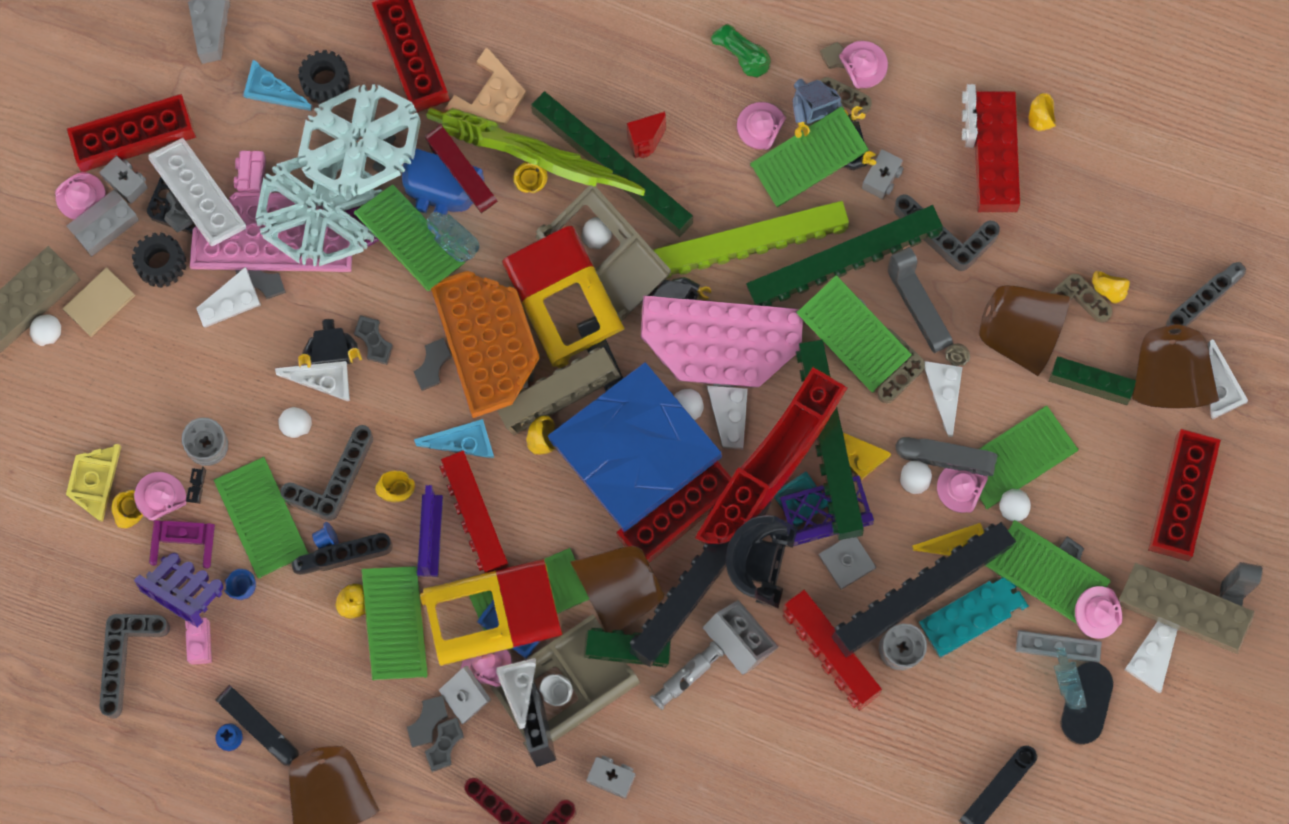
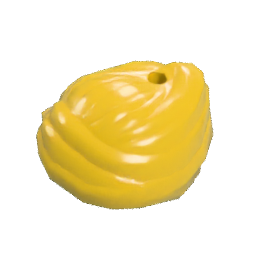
[1028,93,1056,131]
[513,161,548,193]
[1092,271,1130,304]
[526,415,555,455]
[375,470,416,503]
[112,490,144,529]
[335,584,365,619]

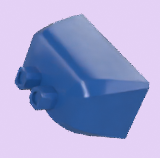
[402,148,485,219]

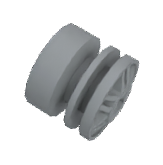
[182,418,228,466]
[879,623,927,671]

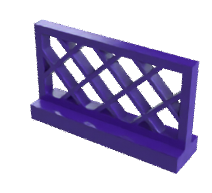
[780,475,874,546]
[417,485,443,577]

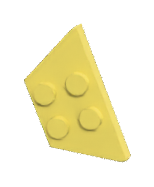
[66,444,121,522]

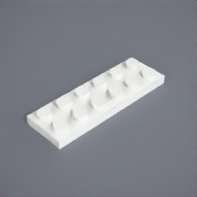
[148,138,246,247]

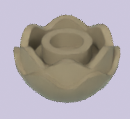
[945,343,970,366]

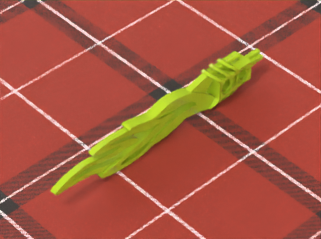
[426,107,645,196]

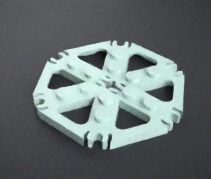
[298,84,421,196]
[256,157,382,266]

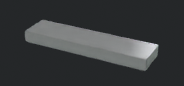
[1015,630,1102,663]

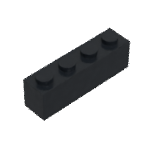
[523,681,557,767]

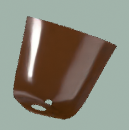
[979,285,1070,376]
[1132,324,1219,409]
[570,546,664,633]
[289,746,379,824]

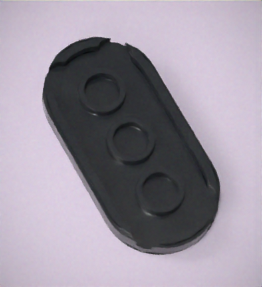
[1060,662,1113,745]

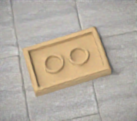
[63,267,135,337]

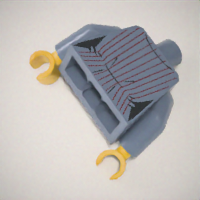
[792,79,848,138]

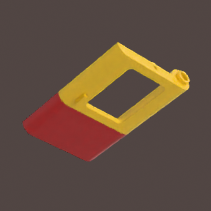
[502,226,625,368]
[420,558,562,666]

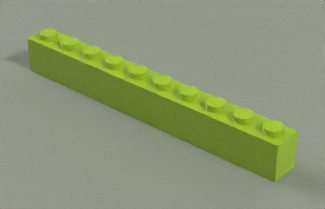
[653,200,849,279]

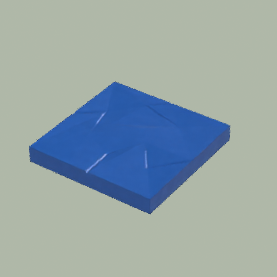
[548,362,722,532]

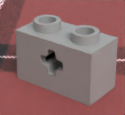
[862,149,904,200]
[99,156,148,204]
[586,756,636,799]

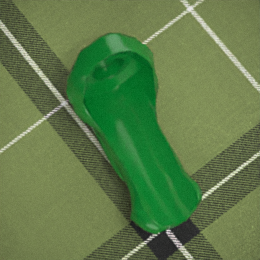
[711,24,771,78]

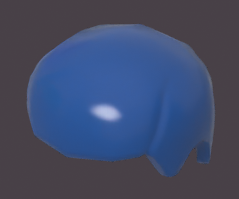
[224,569,256,600]

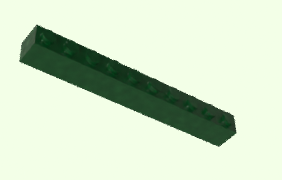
[531,91,693,237]
[746,205,943,307]
[795,339,864,540]

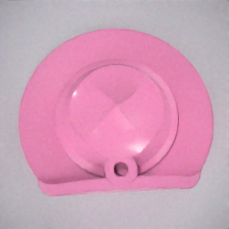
[839,41,888,88]
[737,102,786,150]
[55,172,106,220]
[937,468,988,513]
[134,472,186,521]
[1075,586,1122,639]
[461,649,512,687]

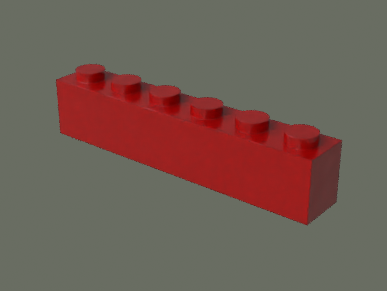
[439,450,509,573]

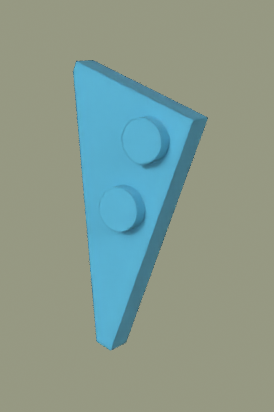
[243,60,313,111]
[414,419,494,458]

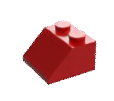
[627,111,666,158]

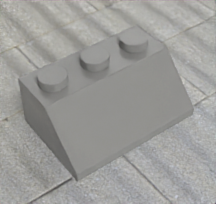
[67,190,139,257]
[702,600,778,675]

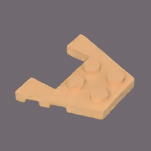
[445,48,526,126]

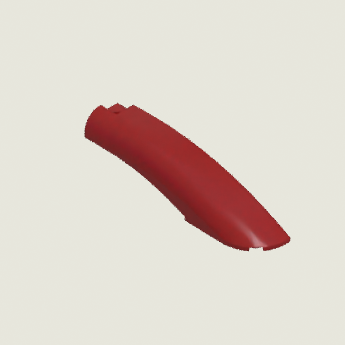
[695,367,848,544]

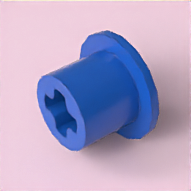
[312,522,339,549]
[215,724,243,751]

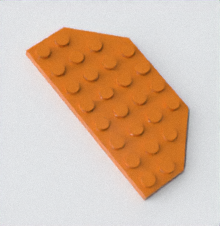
[431,270,540,418]

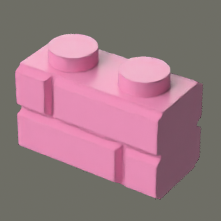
[234,151,266,193]
[185,618,212,665]

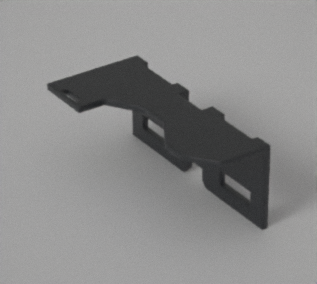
[186,466,207,504]

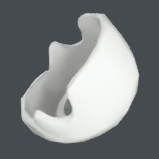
[581,217,613,249]
[30,314,61,346]
[674,388,704,420]
[278,407,312,438]
[900,461,932,494]
[999,489,1031,522]
[539,674,573,706]

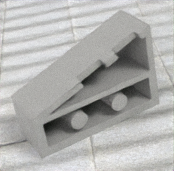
[188,0,230,64]

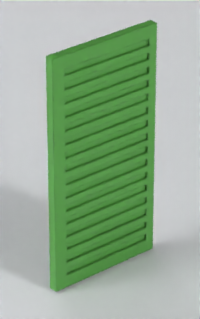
[750,106,869,208]
[354,184,466,291]
[796,275,912,392]
[979,406,1079,510]
[214,457,309,578]
[985,520,1111,625]
[469,548,590,631]
[361,566,428,680]

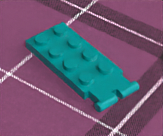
[918,576,1029,658]

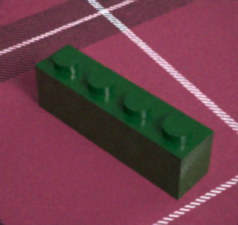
[1048,356,1136,406]
[583,628,671,668]

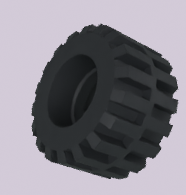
[298,50,350,104]
[132,232,187,288]

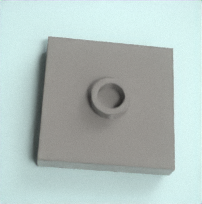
[818,537,876,590]
[439,666,491,724]

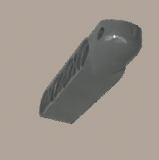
[1166,262,1246,334]
[896,437,998,476]

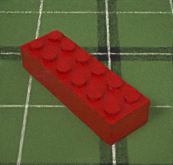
[371,0,450,114]
[974,91,1020,213]
[67,94,196,172]
[1148,429,1221,561]
[616,461,732,563]
[782,589,882,711]

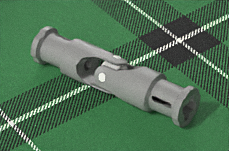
[650,641,724,710]

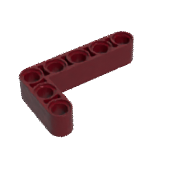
[424,124,498,214]
[464,778,576,824]

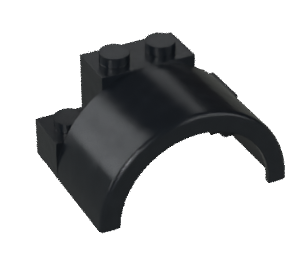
[726,515,798,609]

